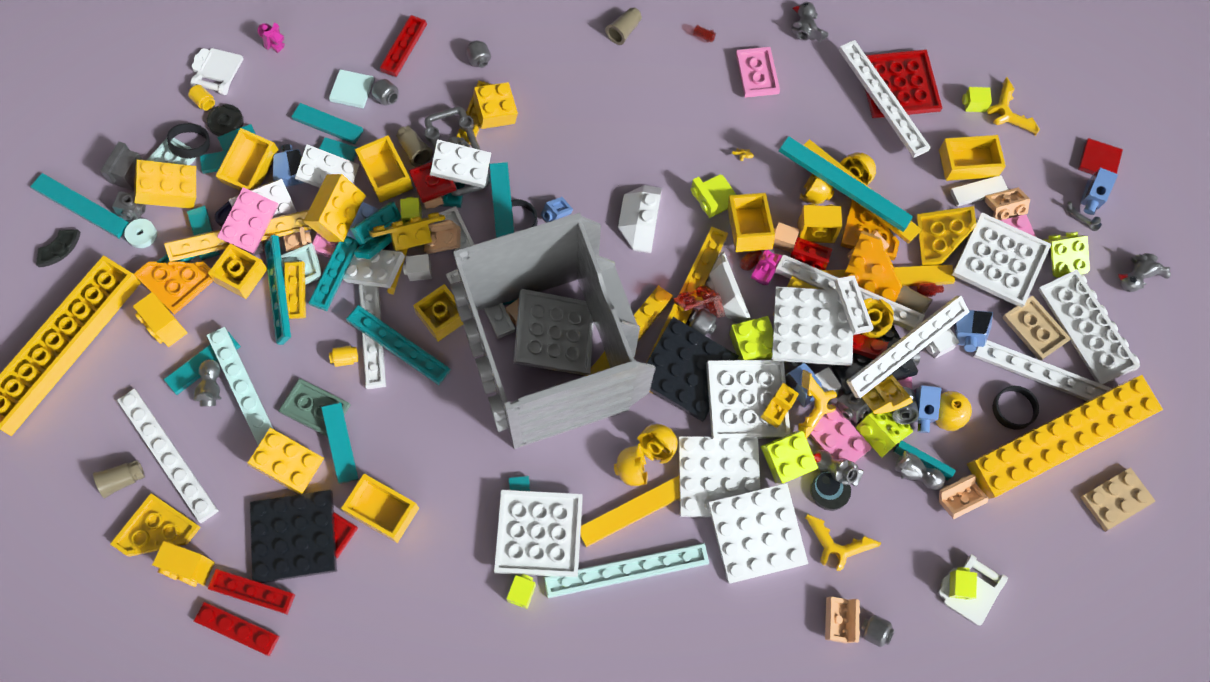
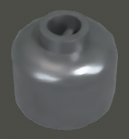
[466,40,491,68]
[372,79,399,106]
[688,308,717,335]
[861,615,895,647]

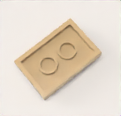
[1002,296,1071,361]
[1080,467,1156,532]

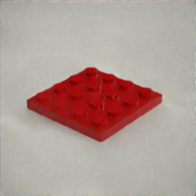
[865,50,943,118]

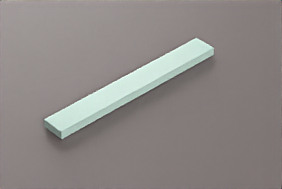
[544,543,709,598]

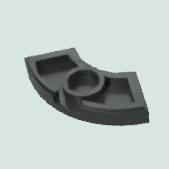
[36,229,81,267]

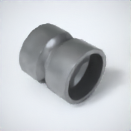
[892,387,919,425]

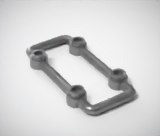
[424,107,491,196]

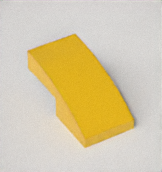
[761,383,799,428]

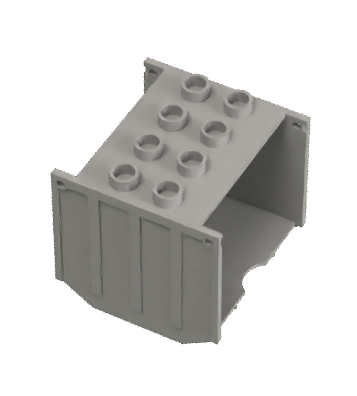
[450,213,655,449]

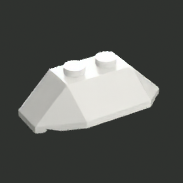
[618,185,662,253]
[706,252,751,323]

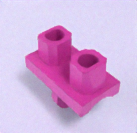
[258,23,285,53]
[751,250,782,285]

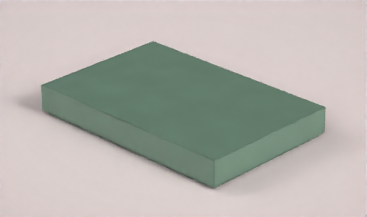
[279,378,351,437]

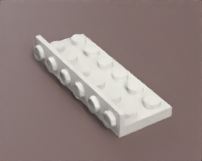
[1038,270,1140,385]

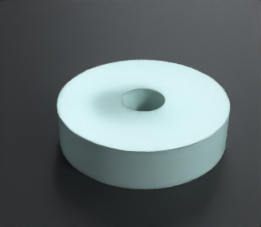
[124,219,157,248]

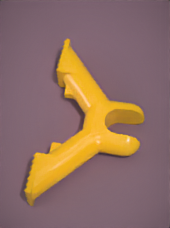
[987,77,1040,136]
[798,370,837,439]
[805,514,881,571]

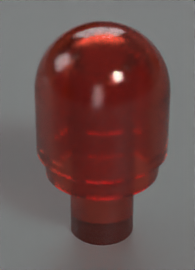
[740,250,763,271]
[917,282,944,297]

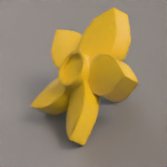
[732,148,754,161]

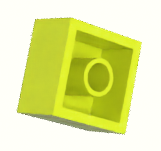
[729,316,773,360]
[761,431,818,484]

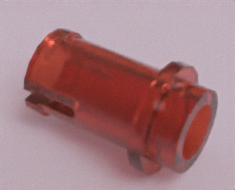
[693,25,716,43]

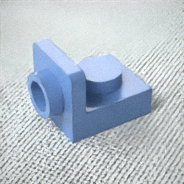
[541,197,573,222]

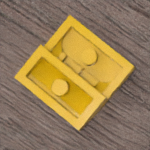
[861,375,913,414]

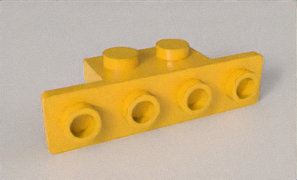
[369,212,445,251]

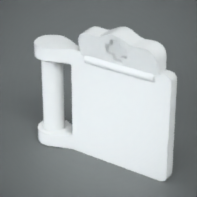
[191,48,243,95]
[938,554,1008,626]

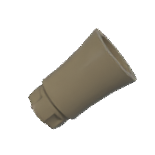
[605,7,642,45]
[396,126,433,167]
[896,285,933,314]
[93,460,145,499]

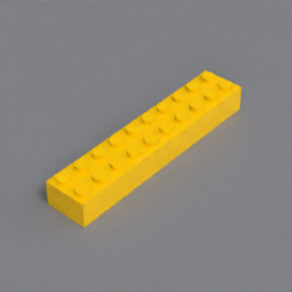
[0,255,141,436]
[967,375,1163,499]

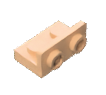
[985,187,1030,220]
[424,220,461,254]

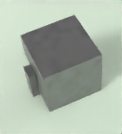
[100,141,143,191]

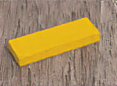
[284,261,306,319]

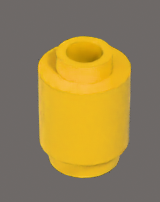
[188,85,215,111]
[329,345,358,367]

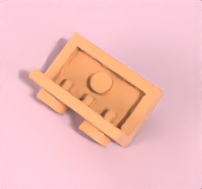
[939,474,988,519]
[825,597,860,643]

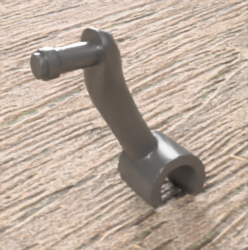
[1067,201,1102,231]

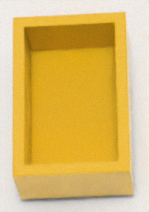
[216,128,279,191]
[355,135,413,203]
[939,135,1006,181]
[134,160,196,209]
[303,174,366,242]
[728,193,775,252]
[248,428,324,495]
[341,474,419,543]

